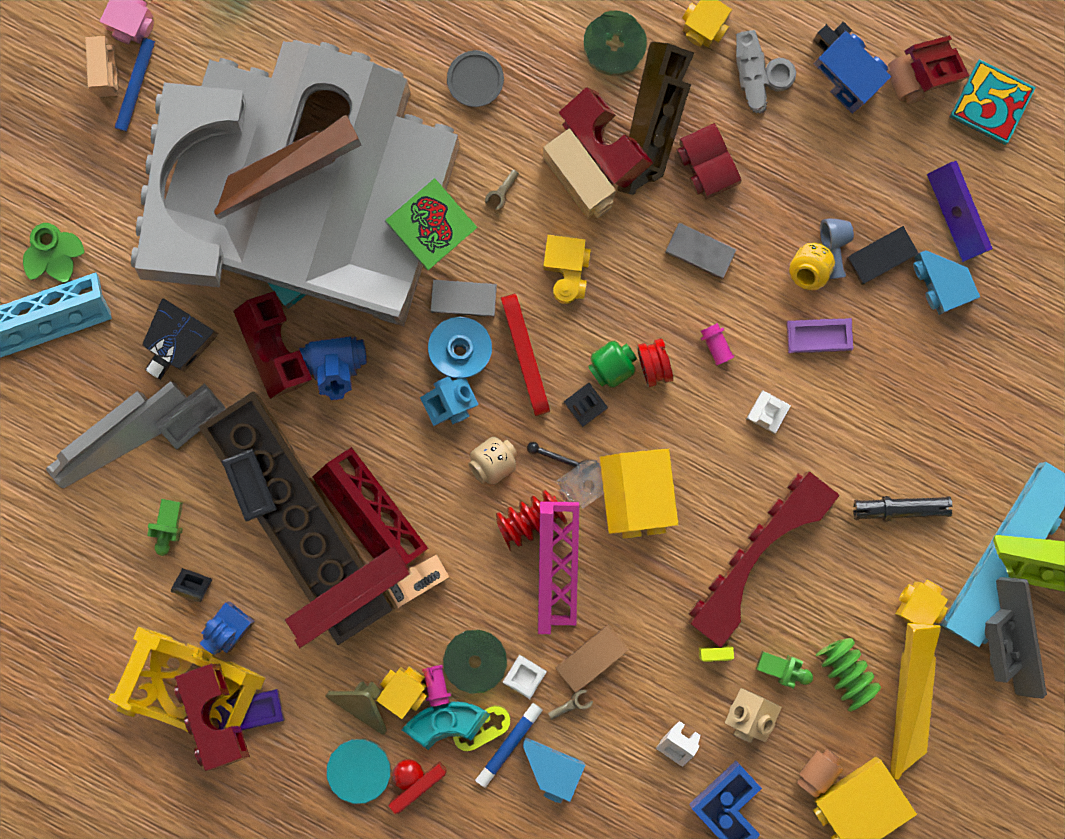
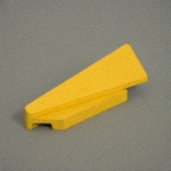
[890,623,941,780]

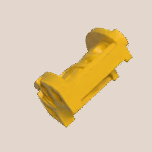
[108,627,265,732]

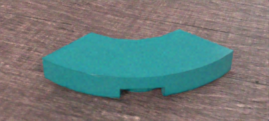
[401,702,490,750]

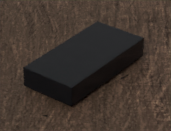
[847,226,919,285]
[222,449,277,522]

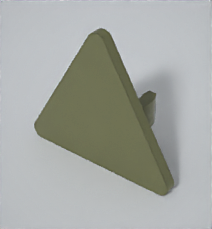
[326,682,387,735]

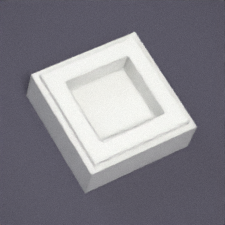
[503,654,547,699]

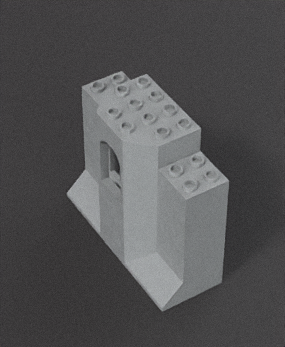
[165,40,460,327]

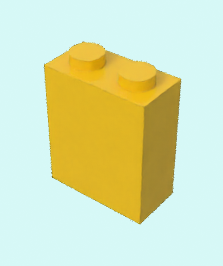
[599,449,678,539]
[812,757,917,839]

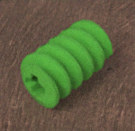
[816,638,881,712]

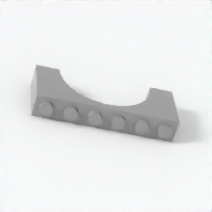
[131,82,246,287]

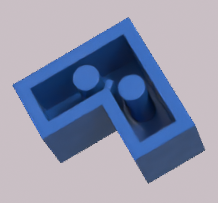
[813,31,892,114]
[689,761,762,839]

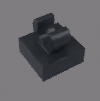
[813,21,852,52]
[564,383,608,427]

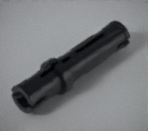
[853,496,953,522]

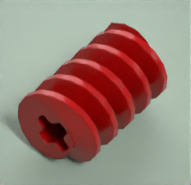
[496,490,568,551]

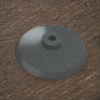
[447,50,504,107]

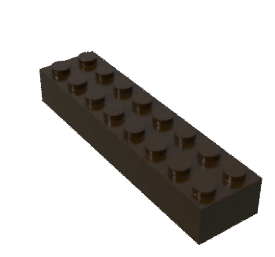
[198,392,395,645]

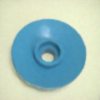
[428,317,492,379]

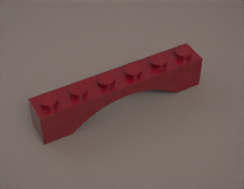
[688,471,840,648]

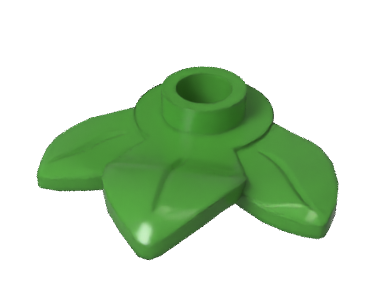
[23,223,85,283]

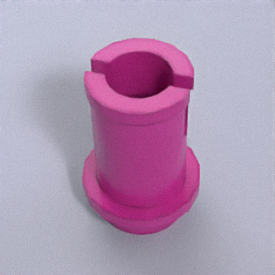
[700,323,735,366]
[422,665,451,707]

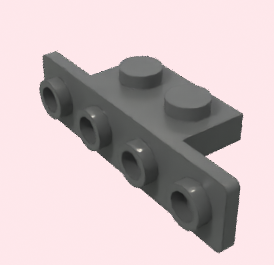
[985,577,1047,699]

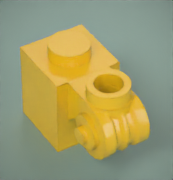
[543,235,591,304]

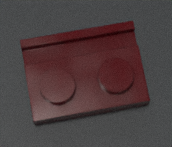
[904,35,970,92]

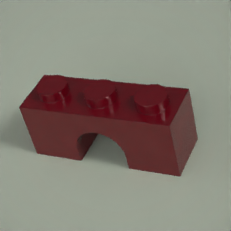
[558,87,653,188]
[233,291,312,399]
[174,663,250,771]

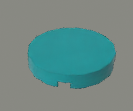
[327,739,391,804]

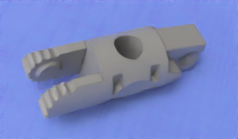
[736,30,769,114]

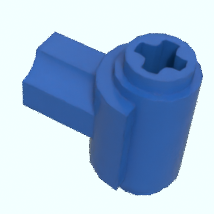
[300,336,367,400]

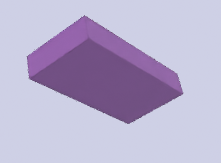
[787,318,853,353]

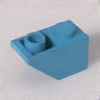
[913,250,980,315]

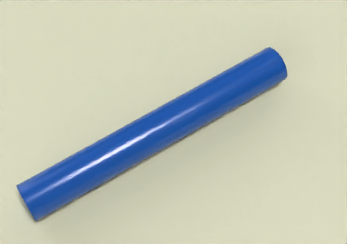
[114,38,155,132]

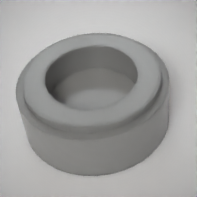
[765,58,796,91]

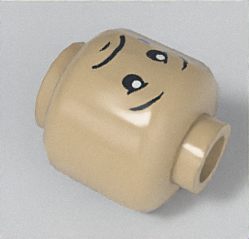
[468,437,517,485]

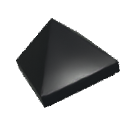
[171,568,212,602]

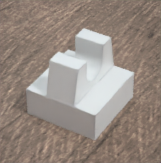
[746,390,791,434]
[656,721,701,767]

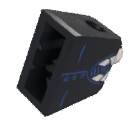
[142,298,219,380]

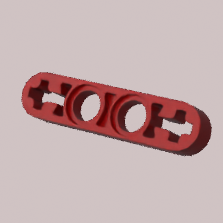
[501,293,550,416]

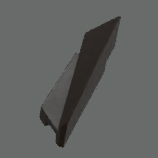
[617,41,694,195]

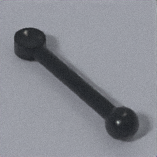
[527,442,590,474]

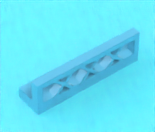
[0,273,112,358]

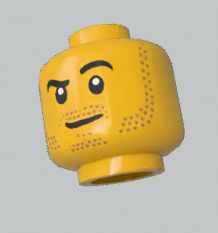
[789,243,835,291]

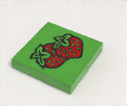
[385,178,478,271]

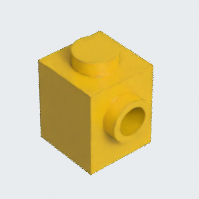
[682,0,732,48]
[895,580,948,625]
[376,666,427,719]

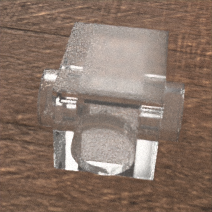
[556,459,604,509]

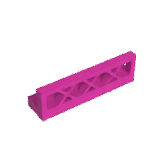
[538,502,579,634]

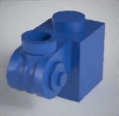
[200,601,255,655]

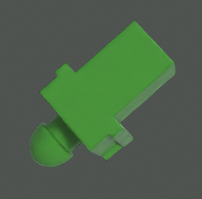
[147,499,183,556]
[756,651,813,689]

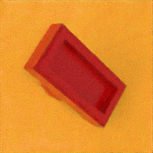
[388,759,447,814]

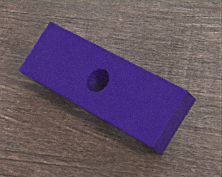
[927,161,993,262]

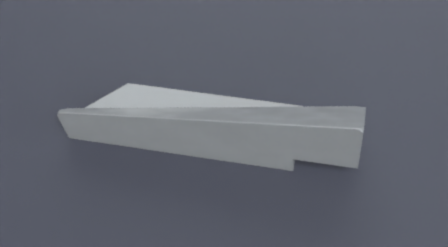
[46,381,187,488]

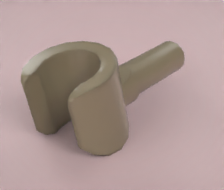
[485,169,519,210]
[548,690,593,720]

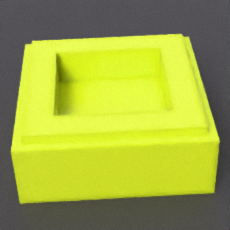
[699,646,734,662]

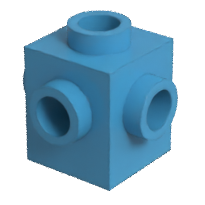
[420,376,479,426]

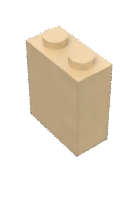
[543,128,616,219]

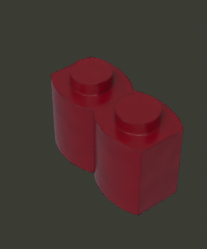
[676,123,742,200]

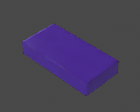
[215,689,285,730]

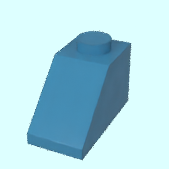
[523,737,585,803]

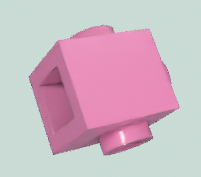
[100,0,154,44]

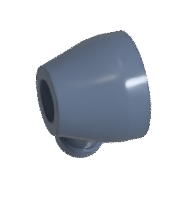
[820,218,854,279]

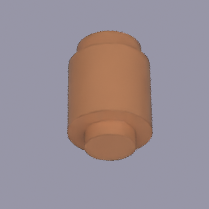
[888,54,925,104]
[797,749,844,798]

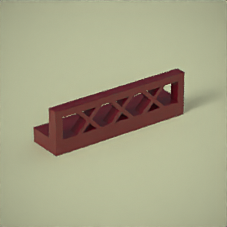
[312,447,429,565]
[285,546,412,649]

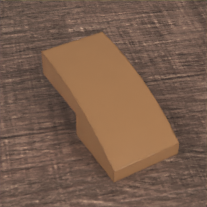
[556,624,629,693]

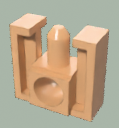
[85,36,118,97]

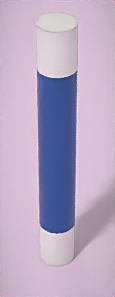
[475,703,543,788]

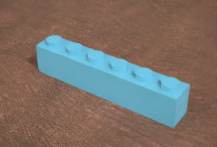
[940,462,1065,647]

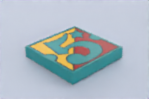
[949,59,1036,145]

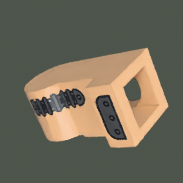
[388,555,449,608]

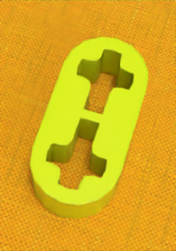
[453,705,510,751]

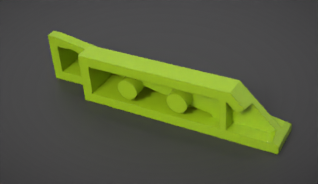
[993,535,1065,592]

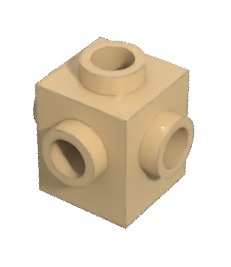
[725,688,782,743]

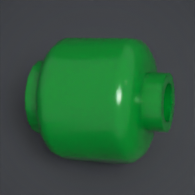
[588,341,637,388]

